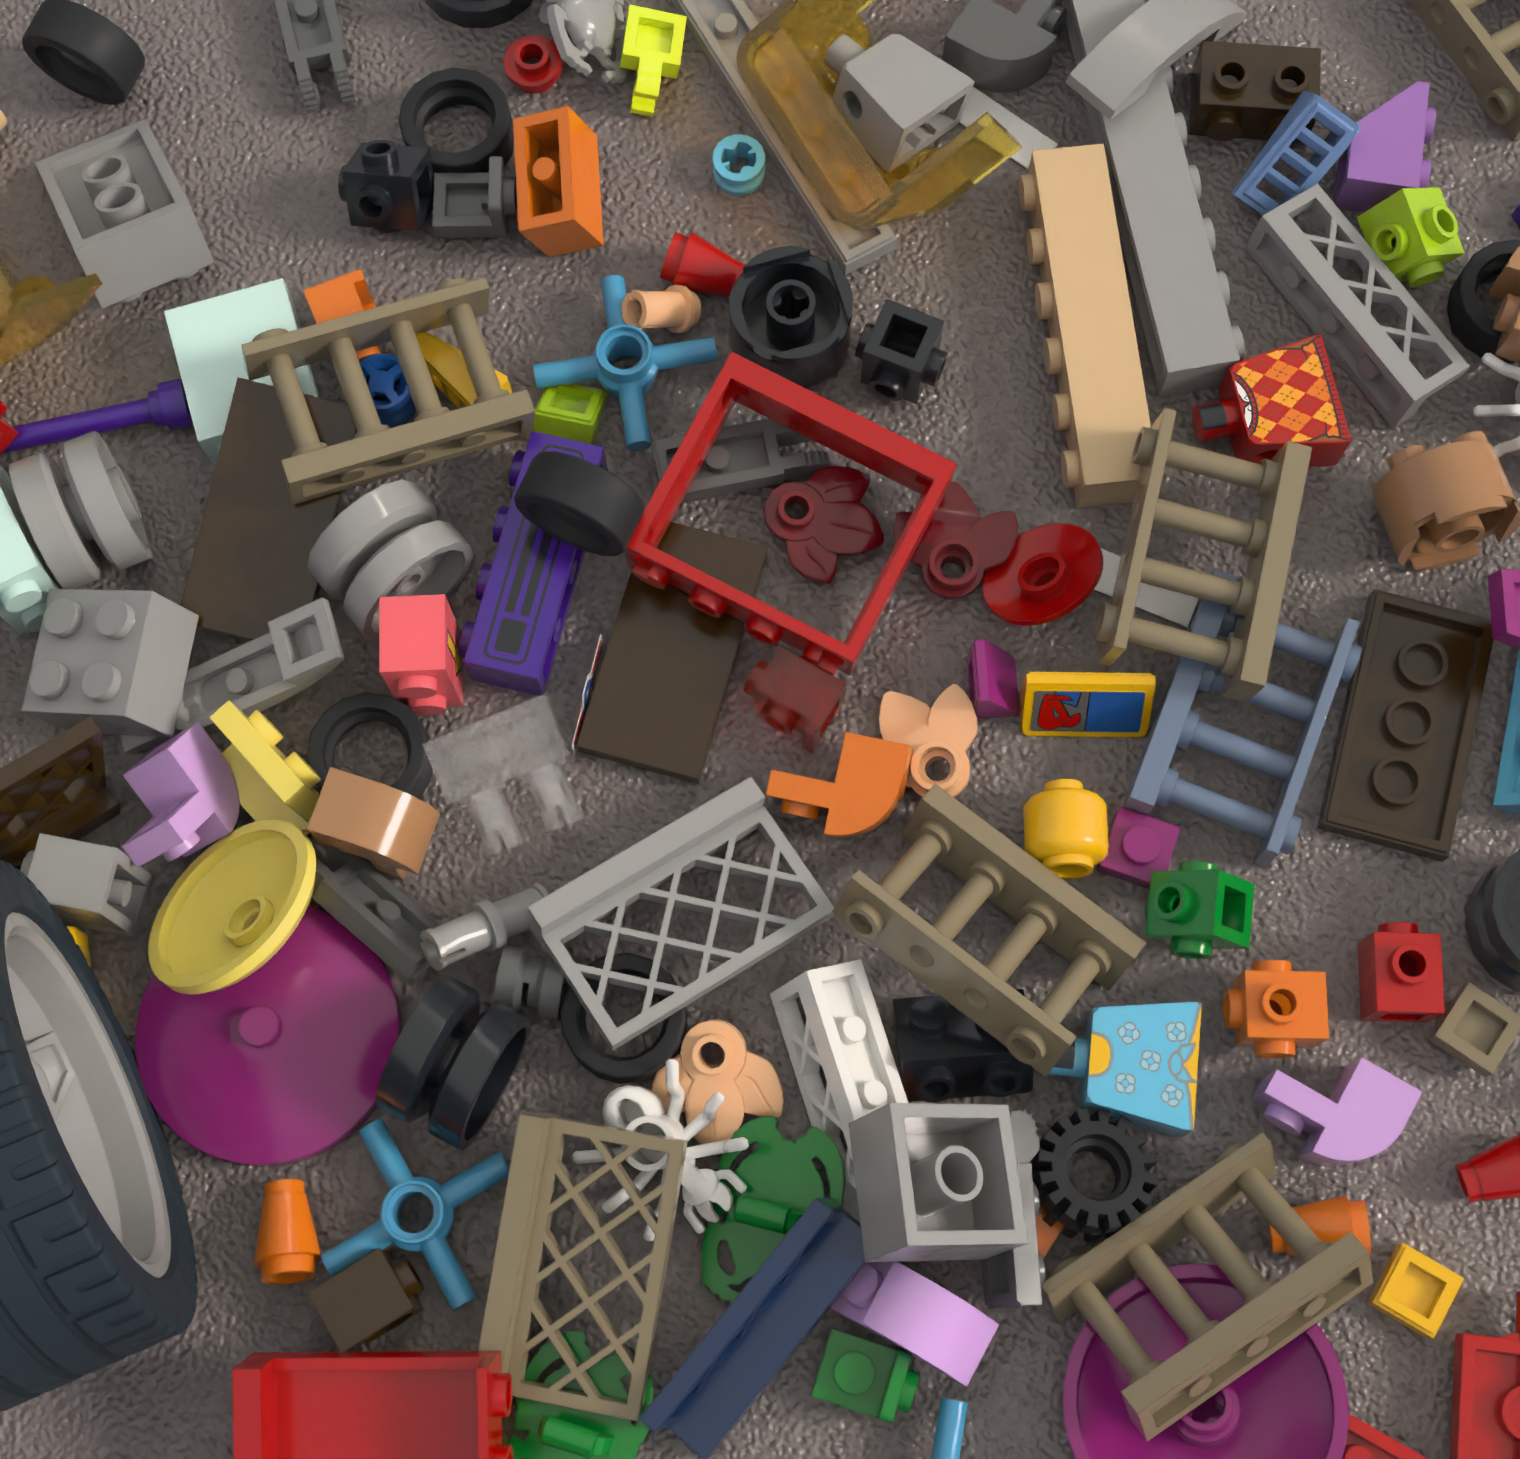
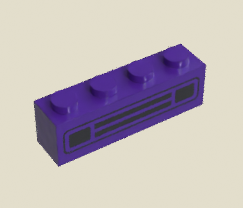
[458,431,608,697]

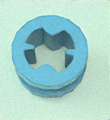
[712,134,765,196]

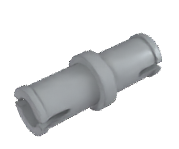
[420,883,548,970]

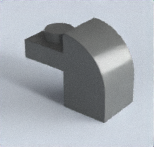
[942,0,1067,93]

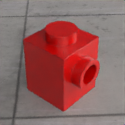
[1358,922,1445,1023]

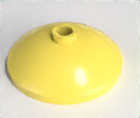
[148,819,316,995]

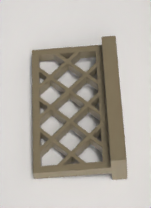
[478,1111,688,1421]

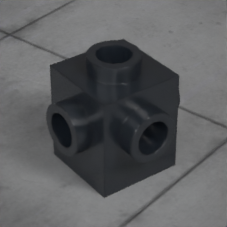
[338,140,434,233]
[855,299,948,404]

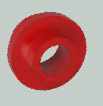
[503,35,562,94]

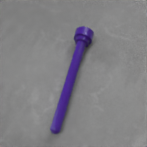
[1,378,194,454]

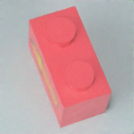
[379,594,463,716]

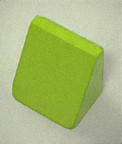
[533,383,608,445]

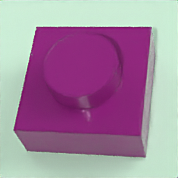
[1097,806,1181,889]

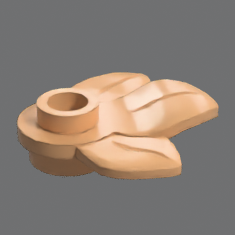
[879,684,978,798]
[652,1019,784,1144]

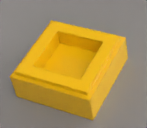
[1367,1243,1464,1339]

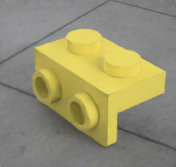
[209,700,321,835]

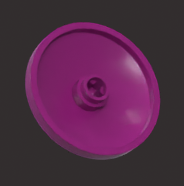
[135,906,402,1167]
[1063,1264,1349,1459]

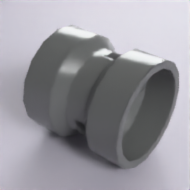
[493,944,573,1021]

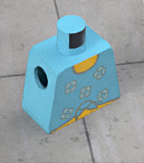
[1048,1002,1202,1137]

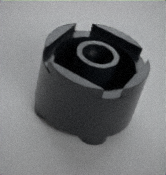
[729,246,853,388]

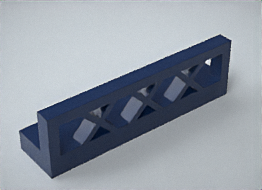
[639,1197,867,1459]

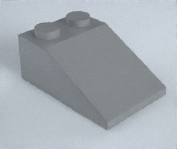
[35,119,215,309]

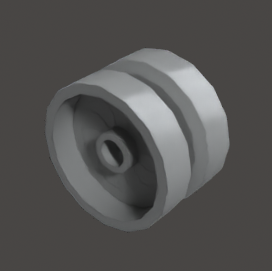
[9,431,153,589]
[307,480,474,641]

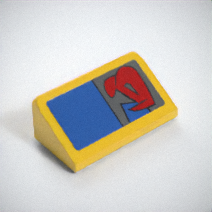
[1020,672,1156,738]

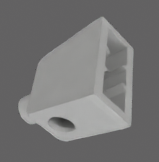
[824,34,975,173]

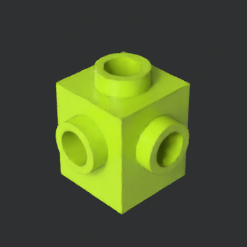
[1357,187,1465,288]

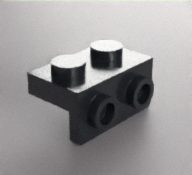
[893,989,1034,1102]

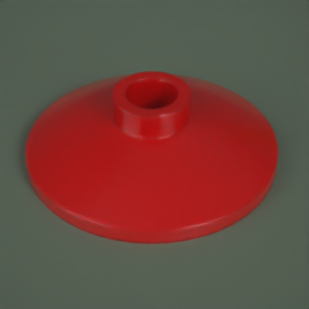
[982,523,1104,626]

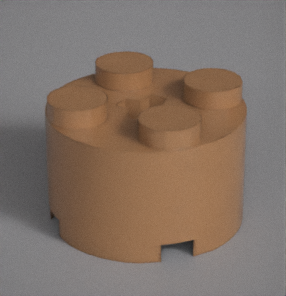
[1372,431,1520,570]

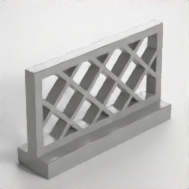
[528,776,834,1051]

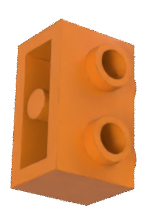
[513,106,604,257]

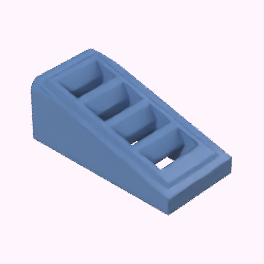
[1231,91,1362,216]

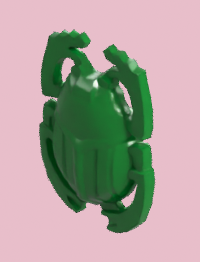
[702,1116,845,1303]
[507,1331,653,1459]

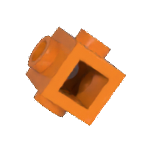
[1223,960,1329,1059]

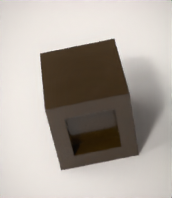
[308,1248,424,1352]

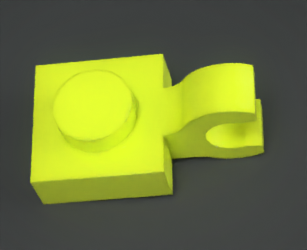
[619,5,687,117]

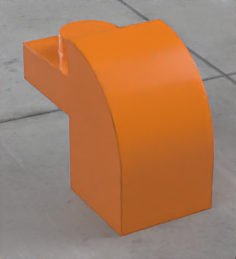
[766,732,914,838]

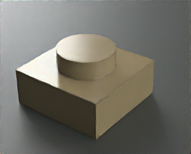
[1428,982,1520,1077]

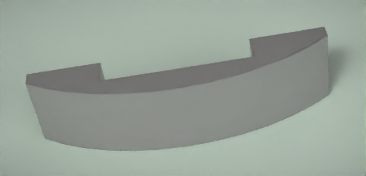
[1065,0,1247,120]
[120,598,345,754]

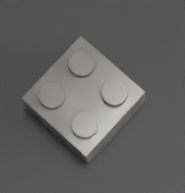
[21,589,199,737]
[848,1103,1029,1262]

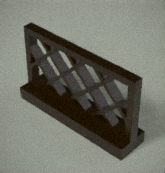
[0,716,120,870]

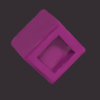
[967,639,1020,719]

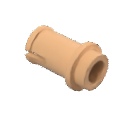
[621,285,701,334]

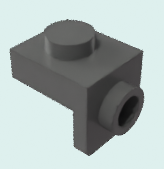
[432,156,517,238]

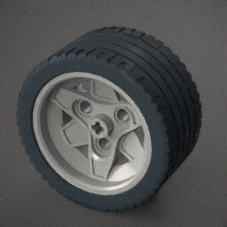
[0,860,198,1412]

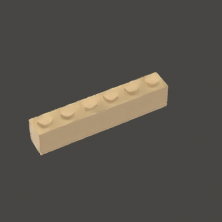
[1018,143,1151,508]

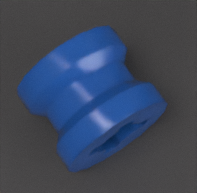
[360,353,416,428]

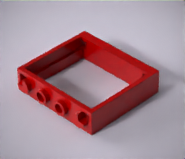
[625,351,957,676]

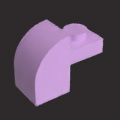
[121,722,240,868]
[1251,1057,1422,1167]
[831,1262,999,1387]

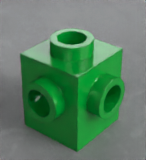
[1145,861,1255,959]

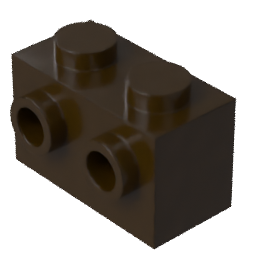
[1189,41,1321,144]

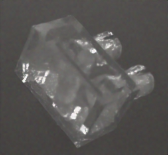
[422,694,585,858]

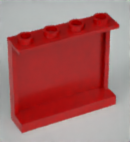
[232,1351,514,1459]

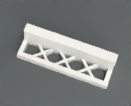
[770,959,908,1222]

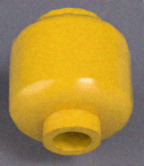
[1023,779,1109,879]

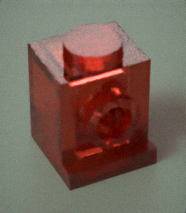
[743,646,846,754]

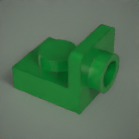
[811,1329,920,1423]

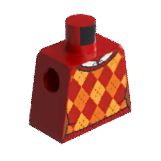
[1192,334,1351,467]

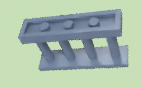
[1122,568,1362,868]

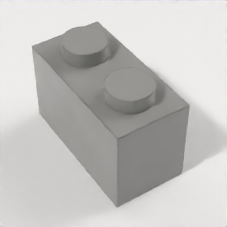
[20,833,153,938]

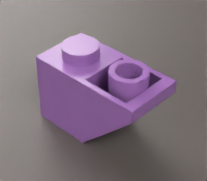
[1333,81,1436,212]

